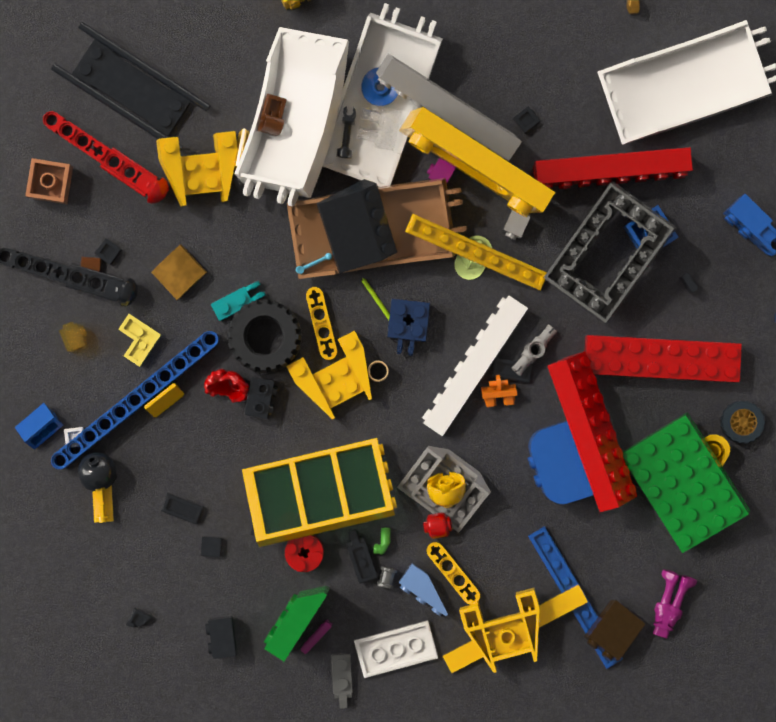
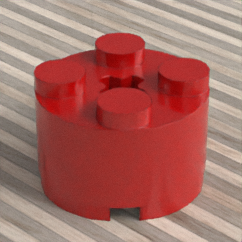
[285,534,324,572]

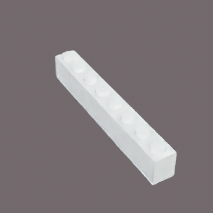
[422,296,528,436]

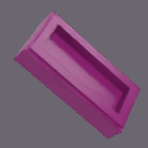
[301,620,332,655]

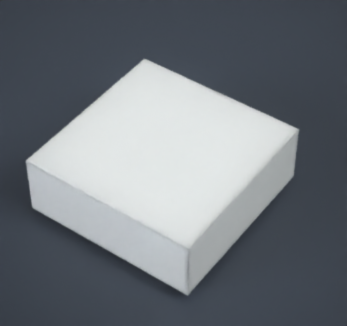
[64,427,84,447]

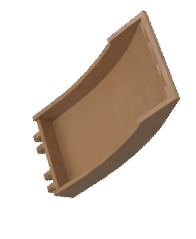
[287,178,467,279]

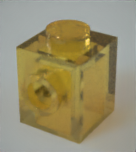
[59,322,88,352]

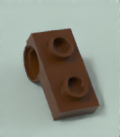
[257,94,287,136]

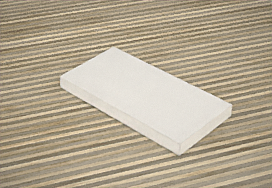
[354,620,438,678]

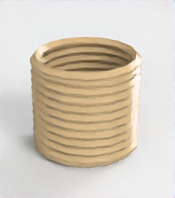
[368,361,389,382]

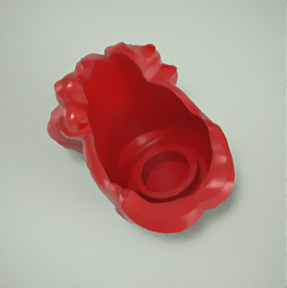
[204,369,249,403]

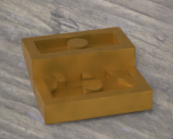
[151,245,207,300]

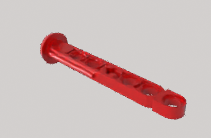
[43,111,169,204]

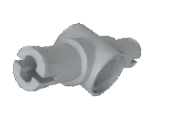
[512,325,557,376]

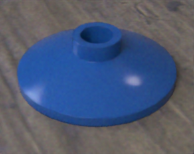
[361,67,398,106]

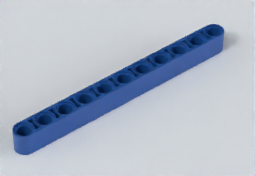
[51,331,220,469]

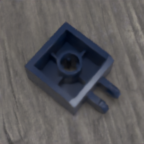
[387,299,430,356]

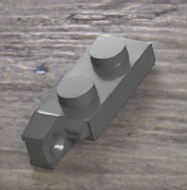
[331,654,353,709]

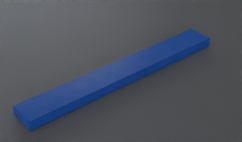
[528,526,623,669]

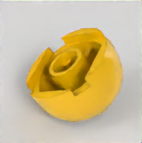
[427,472,466,508]

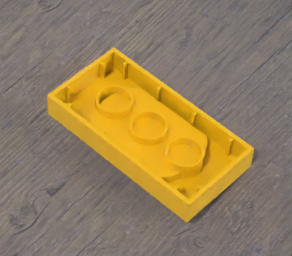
[399,107,555,218]

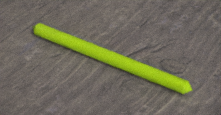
[362,278,390,320]

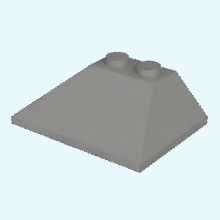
[397,446,491,533]

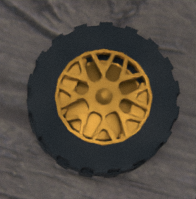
[720,401,765,443]

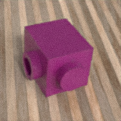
[427,158,456,184]

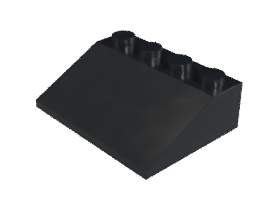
[316,179,397,273]

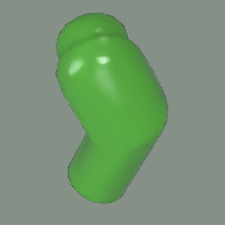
[374,527,390,555]

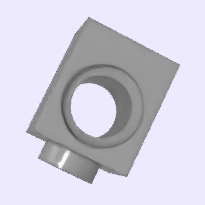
[503,210,530,240]

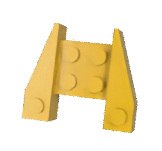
[156,131,238,207]
[286,331,372,419]
[459,588,540,673]

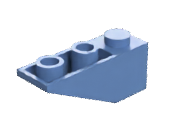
[399,563,448,617]

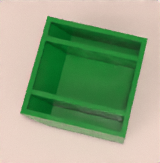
[264,586,329,661]

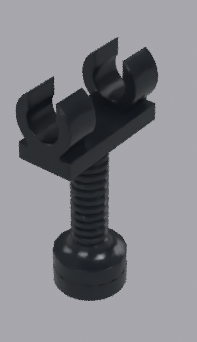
[336,106,356,159]

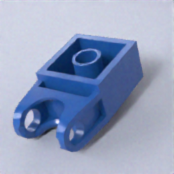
[723,194,776,256]

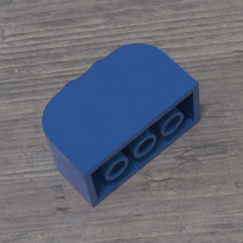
[528,420,593,504]

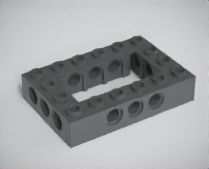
[544,182,677,323]

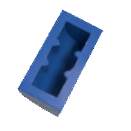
[15,403,63,450]

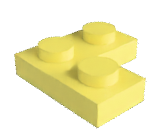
[118,314,161,367]

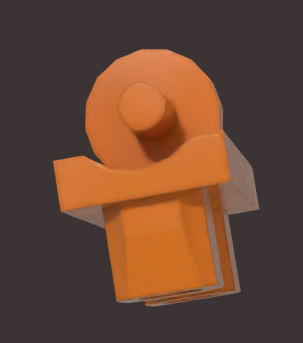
[481,375,517,407]

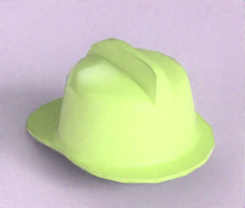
[455,236,492,280]

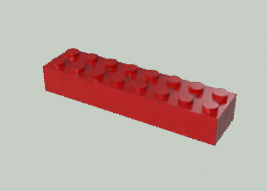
[533,147,693,189]
[584,335,742,382]
[547,351,637,512]

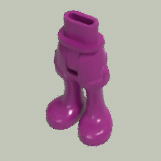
[653,569,697,638]

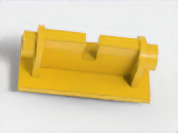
[93,485,114,523]

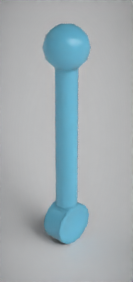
[296,253,332,274]

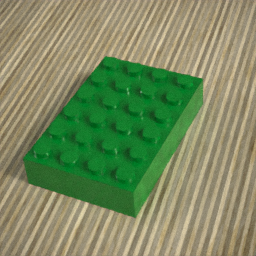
[623,412,750,553]

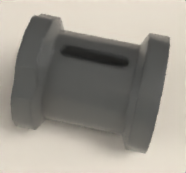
[377,566,398,589]

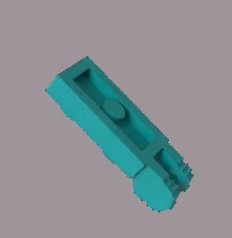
[211,281,266,321]

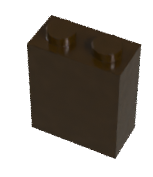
[584,600,645,661]

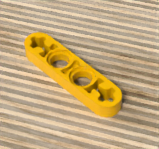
[306,287,337,360]
[427,542,480,605]

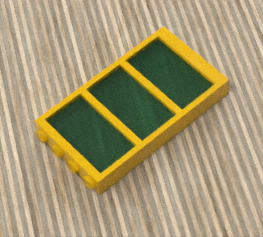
[242,438,397,547]

